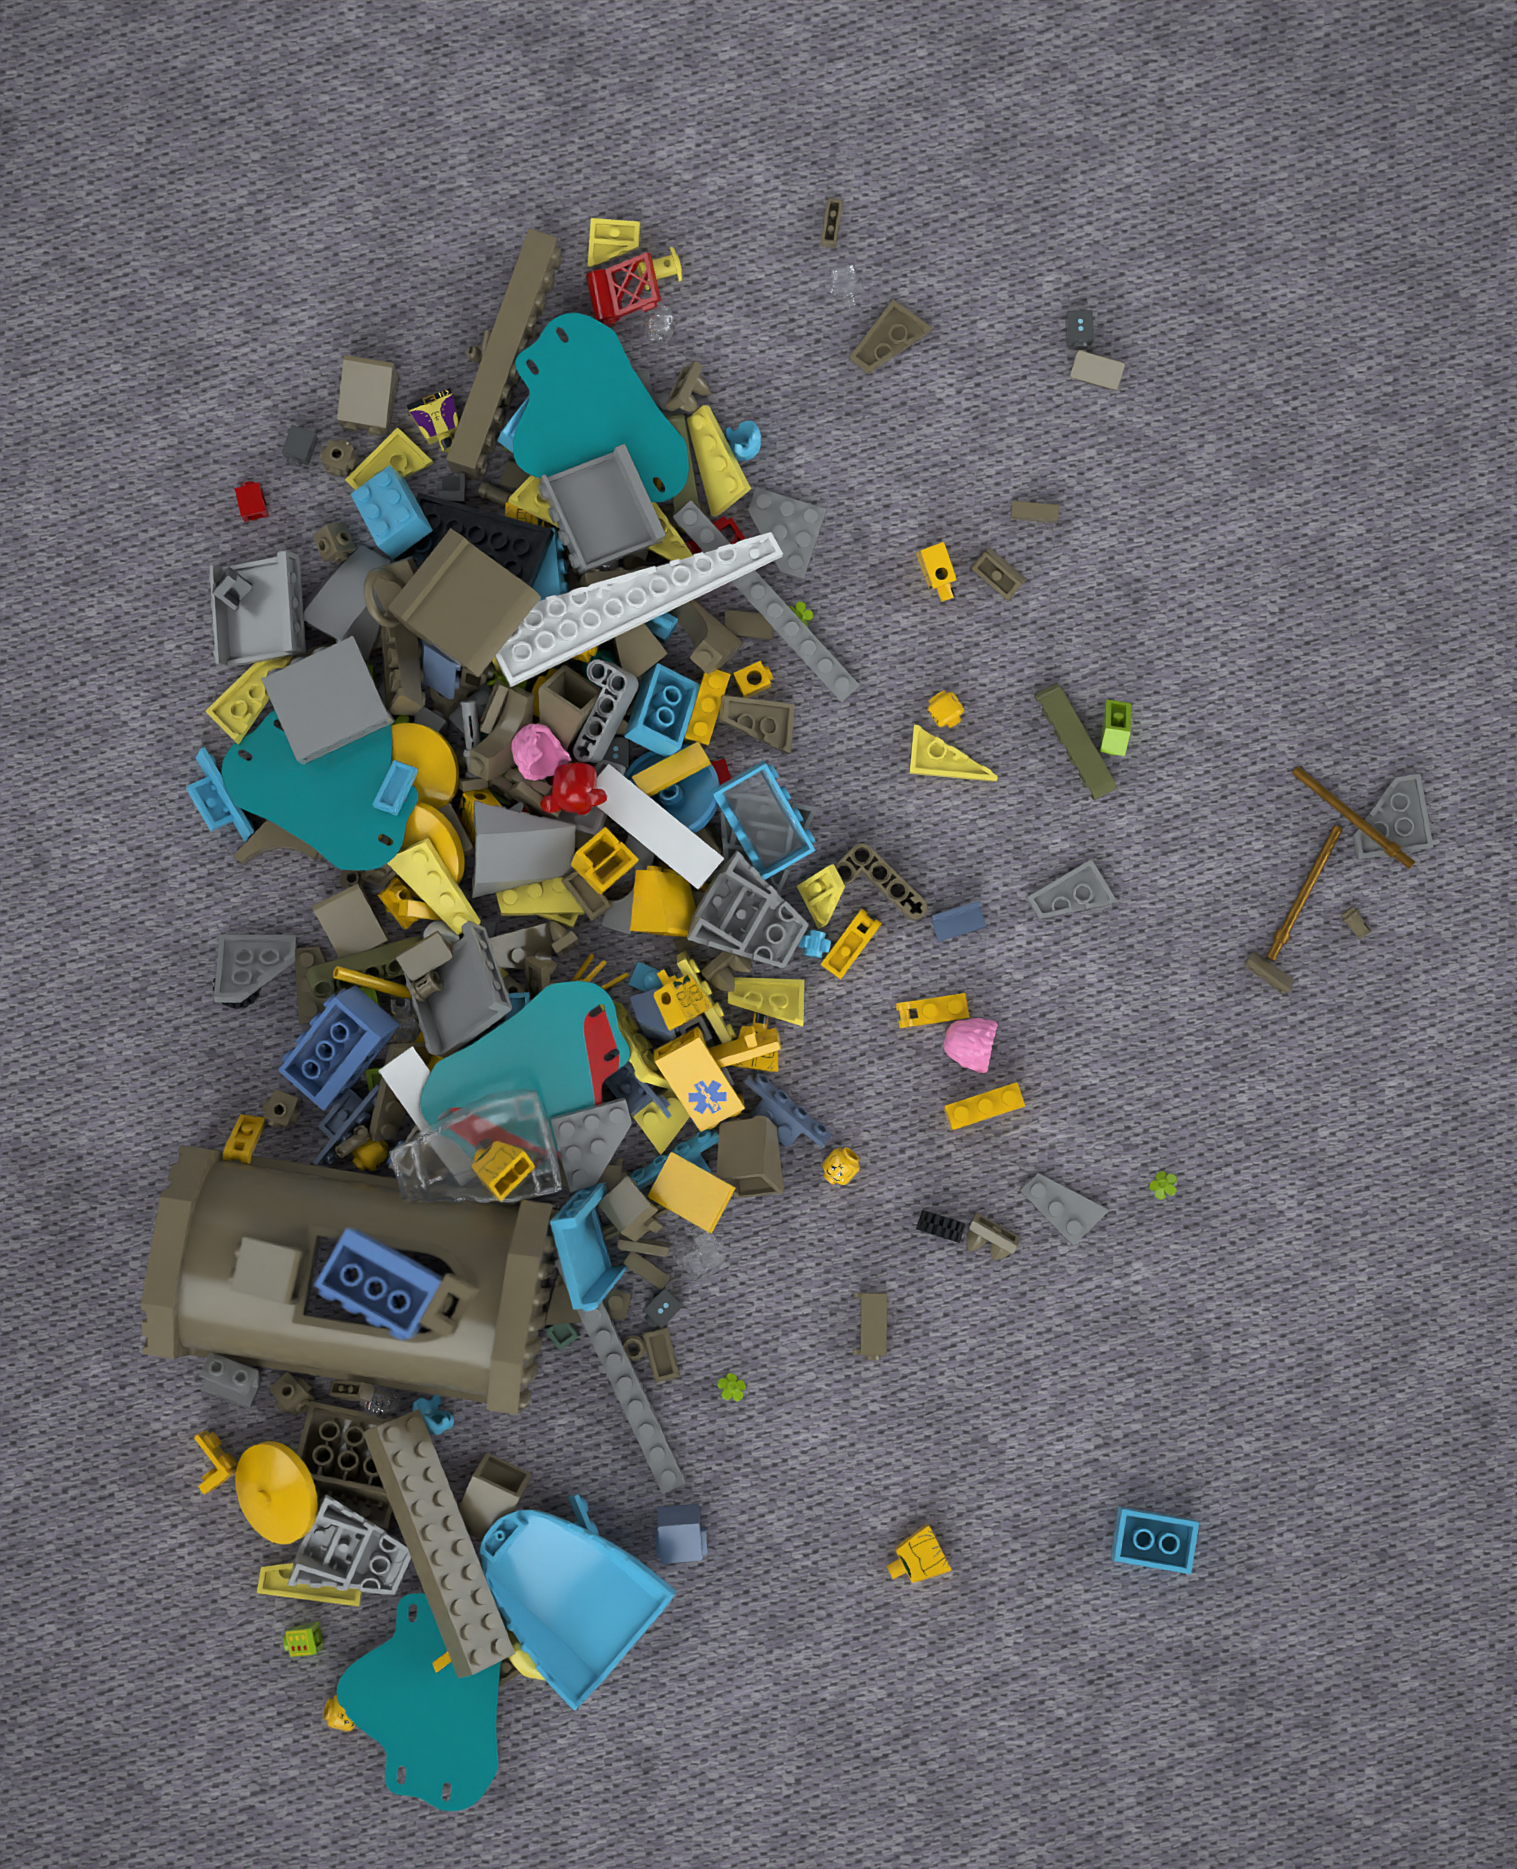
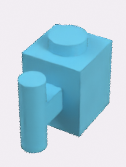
[645,612,679,645]

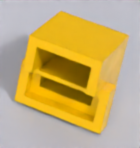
[570,827,639,894]

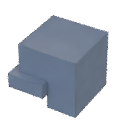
[654,1504,708,1564]

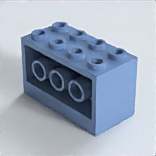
[278,985,401,1111]
[314,1228,443,1341]

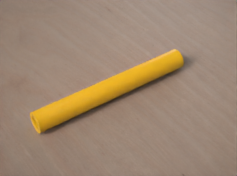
[333,966,413,1001]

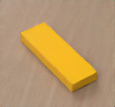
[632,742,711,797]

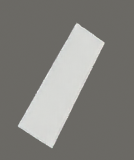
[597,764,724,889]
[378,1046,484,1188]

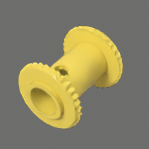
[637,247,682,290]

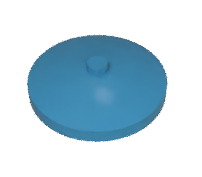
[624,747,720,833]

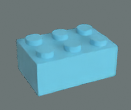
[350,465,433,559]
[624,663,700,758]
[1111,1506,1199,1574]

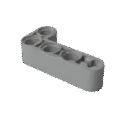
[573,660,638,763]

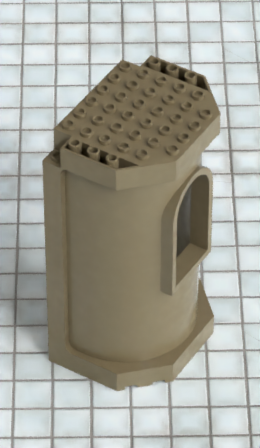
[141,1145,559,1415]

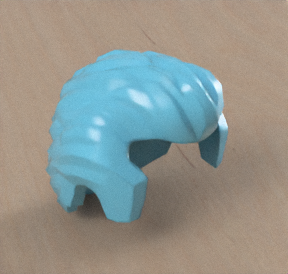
[725,420,761,462]
[413,1395,454,1435]

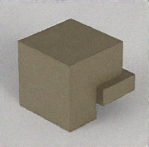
[598,1176,663,1242]

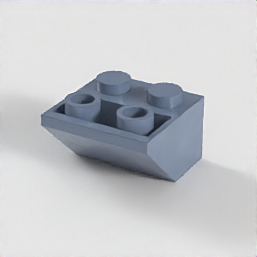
[421,640,461,699]
[630,987,681,1045]

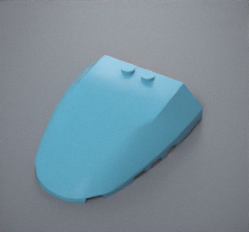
[479,1510,677,1711]

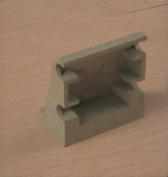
[388,529,541,677]

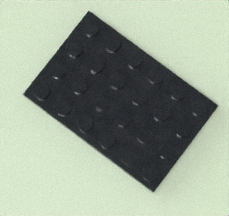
[390,493,554,588]

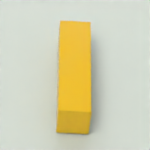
[398,900,443,921]

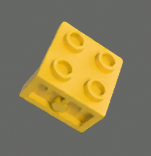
[194,1430,237,1494]

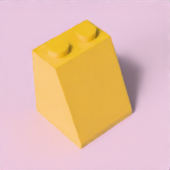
[630,866,696,937]

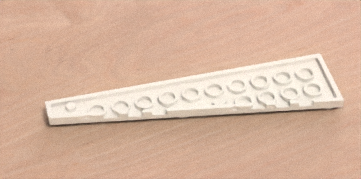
[495,532,783,687]

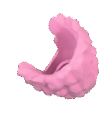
[511,724,571,781]
[943,1018,998,1073]

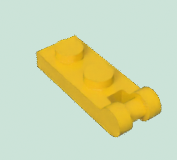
[820,909,882,980]
[896,993,969,1029]
[223,1114,265,1164]

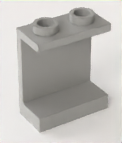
[199,1352,261,1409]

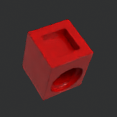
[234,481,269,522]

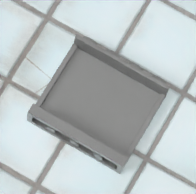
[538,444,666,574]
[209,551,306,667]
[262,636,394,765]
[403,920,512,1058]

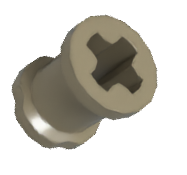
[410,970,444,1003]

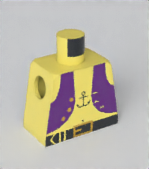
[406,388,459,453]

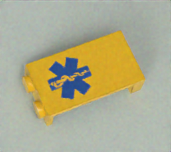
[654,1027,745,1132]

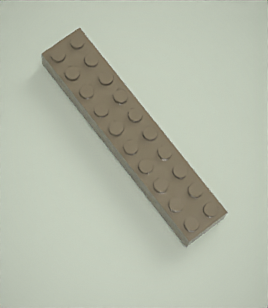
[446,228,563,481]
[363,1409,515,1678]

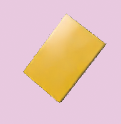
[647,1152,736,1233]

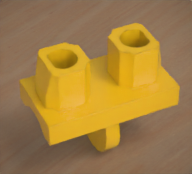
[378,878,418,929]

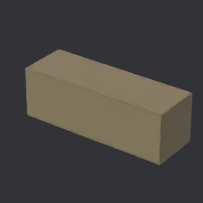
[821,198,843,248]
[1010,501,1059,523]
[623,1251,671,1290]
[329,1380,375,1402]

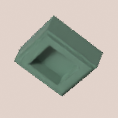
[544,1323,580,1351]

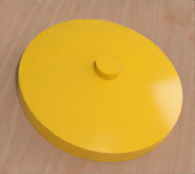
[391,723,459,809]
[378,802,465,900]
[235,1441,318,1544]

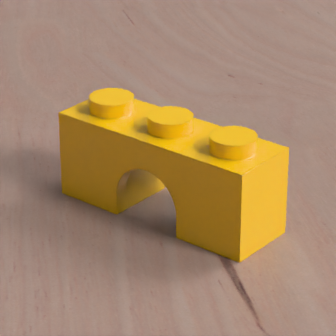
[683,670,731,749]
[943,1082,1025,1131]

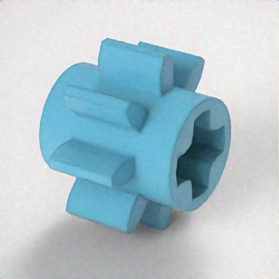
[798,930,831,958]

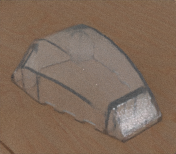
[390,1089,562,1203]

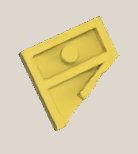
[587,218,641,267]
[797,864,845,929]

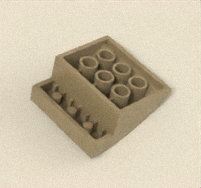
[297,1401,395,1533]

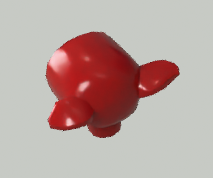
[540,763,607,815]

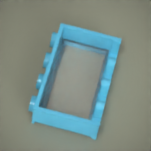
[710,760,816,880]

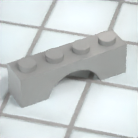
[602,833,659,936]

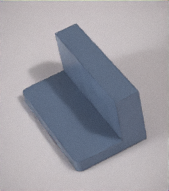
[930,901,986,942]

